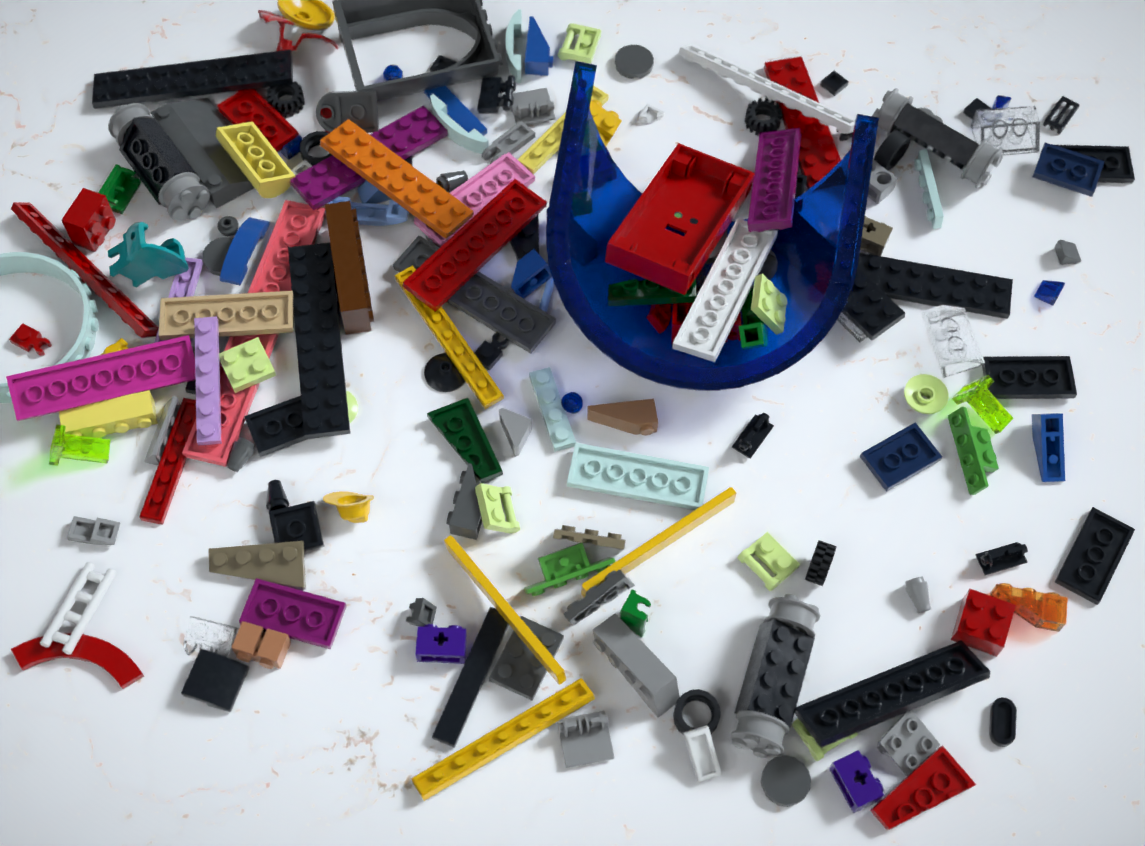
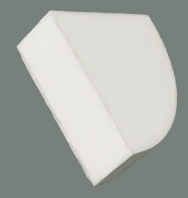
[637,103,665,123]

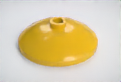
[277,0,335,30]

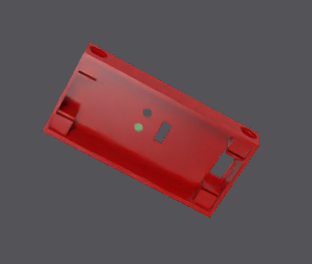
[605,143,755,295]

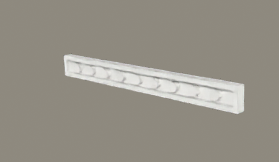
[678,44,859,134]

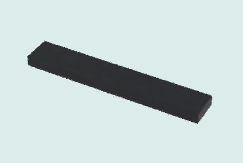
[432,607,509,748]

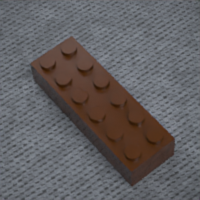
[325,201,374,335]

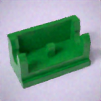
[98,164,141,214]
[620,589,651,637]

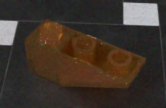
[990,583,1068,632]

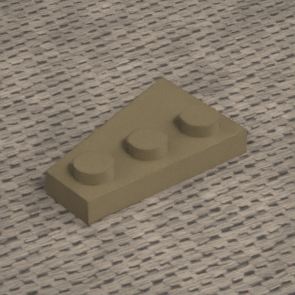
[553,525,626,549]

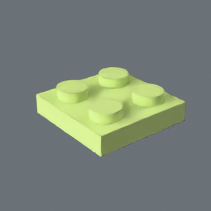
[751,274,787,335]
[219,337,276,393]

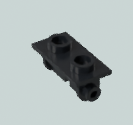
[731,413,774,459]
[975,542,1028,576]

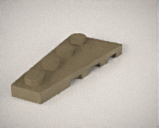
[208,541,306,588]

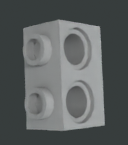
[848,155,898,204]

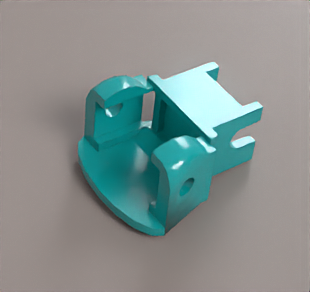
[108,222,189,288]

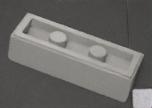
[144,396,180,465]

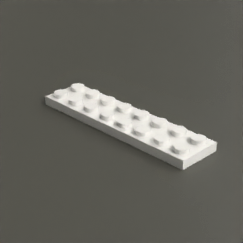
[673,219,778,362]

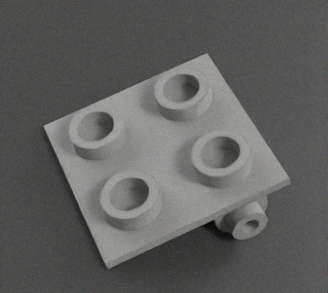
[511,88,556,125]
[877,710,941,777]
[557,711,615,768]

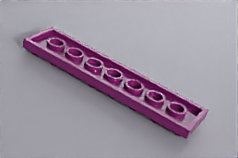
[290,105,448,210]
[747,128,801,232]

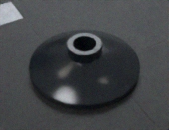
[424,353,466,392]

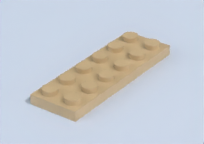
[159,291,294,340]

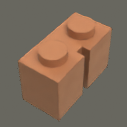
[231,621,291,669]

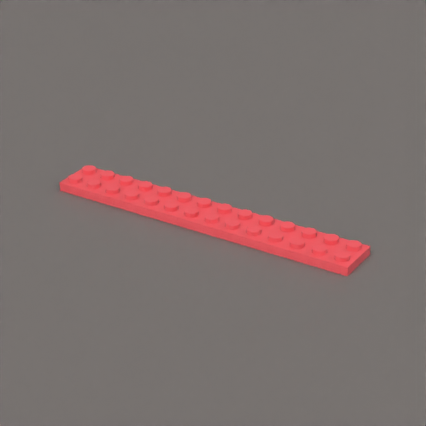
[182,200,326,467]

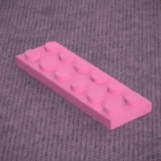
[414,152,535,248]

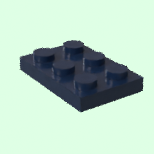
[1032,142,1104,197]
[860,422,943,492]

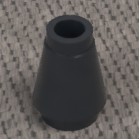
[266,480,289,511]

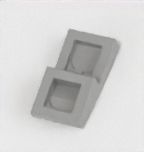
[67,516,121,545]

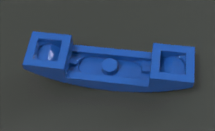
[219,217,270,286]

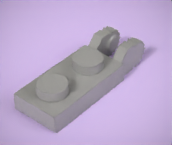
[481,121,535,164]

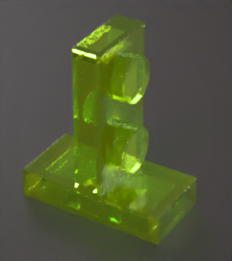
[952,375,1014,434]
[49,424,111,466]

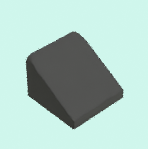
[1054,240,1081,265]

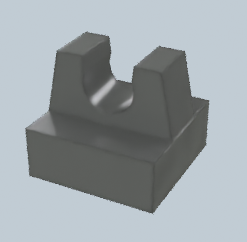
[406,598,437,627]

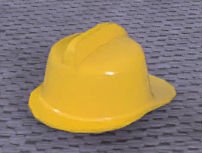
[323,491,375,523]

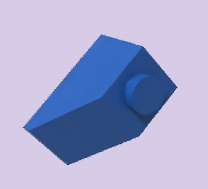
[511,249,554,299]

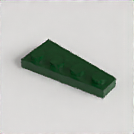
[608,278,697,307]
[427,398,503,483]

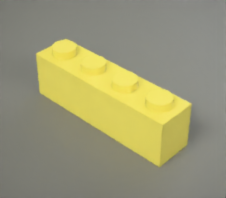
[59,390,158,443]

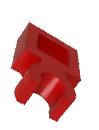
[9,323,52,356]

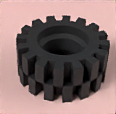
[266,81,305,117]
[744,98,782,136]
[805,540,837,586]

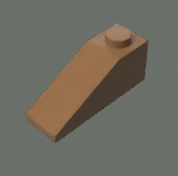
[587,398,658,436]

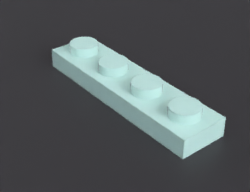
[914,149,944,229]
[529,367,576,452]

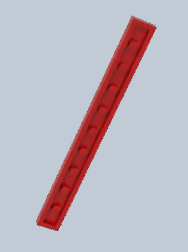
[11,202,159,338]

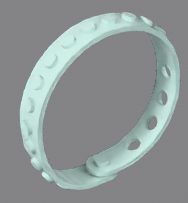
[0,252,99,403]

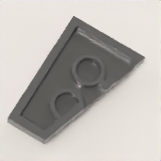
[563,569,635,625]

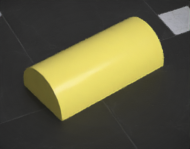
[216,122,295,198]

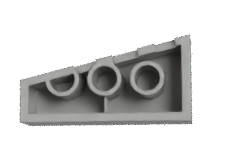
[593,613,680,718]

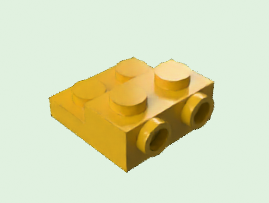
[565,99,622,152]

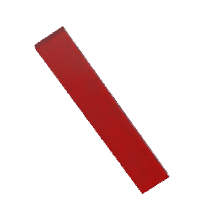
[139,398,196,525]

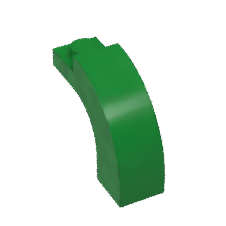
[739,288,768,350]

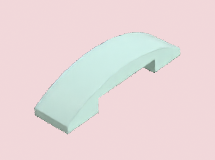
[506,9,522,83]
[430,94,489,154]

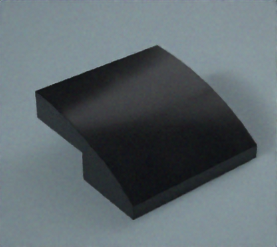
[181,649,250,712]

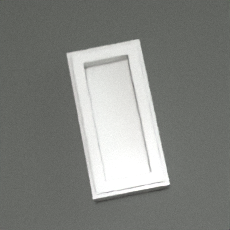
[684,726,722,782]

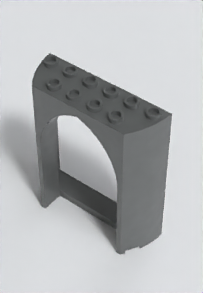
[332,0,503,101]

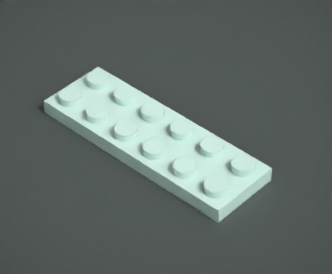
[567,443,709,510]

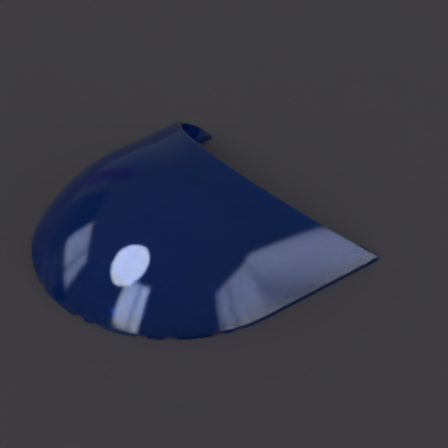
[546,61,879,391]

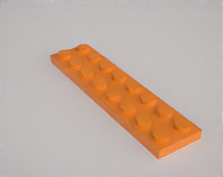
[320,119,474,239]

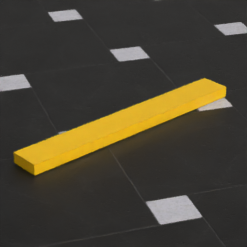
[394,265,504,409]
[581,487,737,597]
[444,535,566,685]
[411,678,595,801]

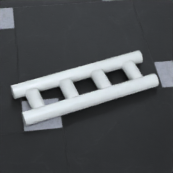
[40,562,116,655]

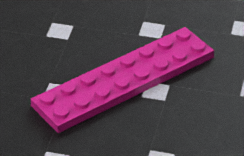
[6,335,196,421]

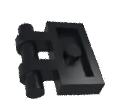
[477,75,516,114]

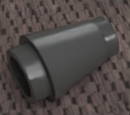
[436,170,468,193]
[226,437,255,473]

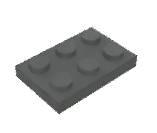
[489,616,564,701]

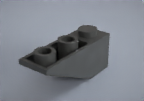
[446,463,483,540]

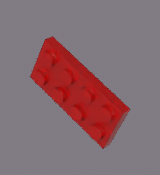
[217,89,300,152]

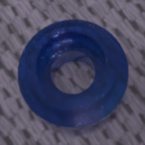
[383,65,403,81]
[561,392,583,414]

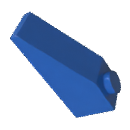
[525,16,554,76]
[1031,413,1066,482]

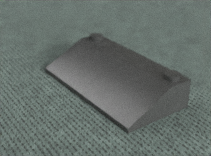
[151,98,254,209]

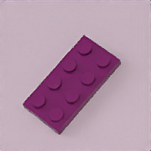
[239,578,347,650]

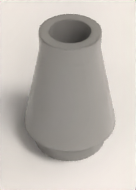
[905,576,932,613]

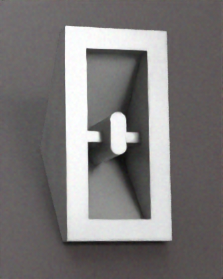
[499,408,532,457]

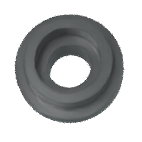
[217,216,239,236]

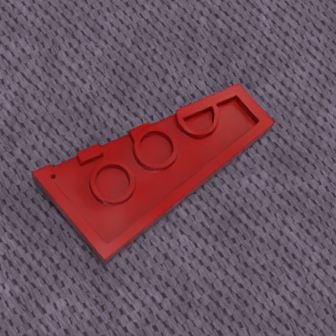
[870,745,977,830]

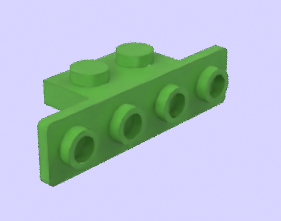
[948,406,999,495]
[523,543,616,596]

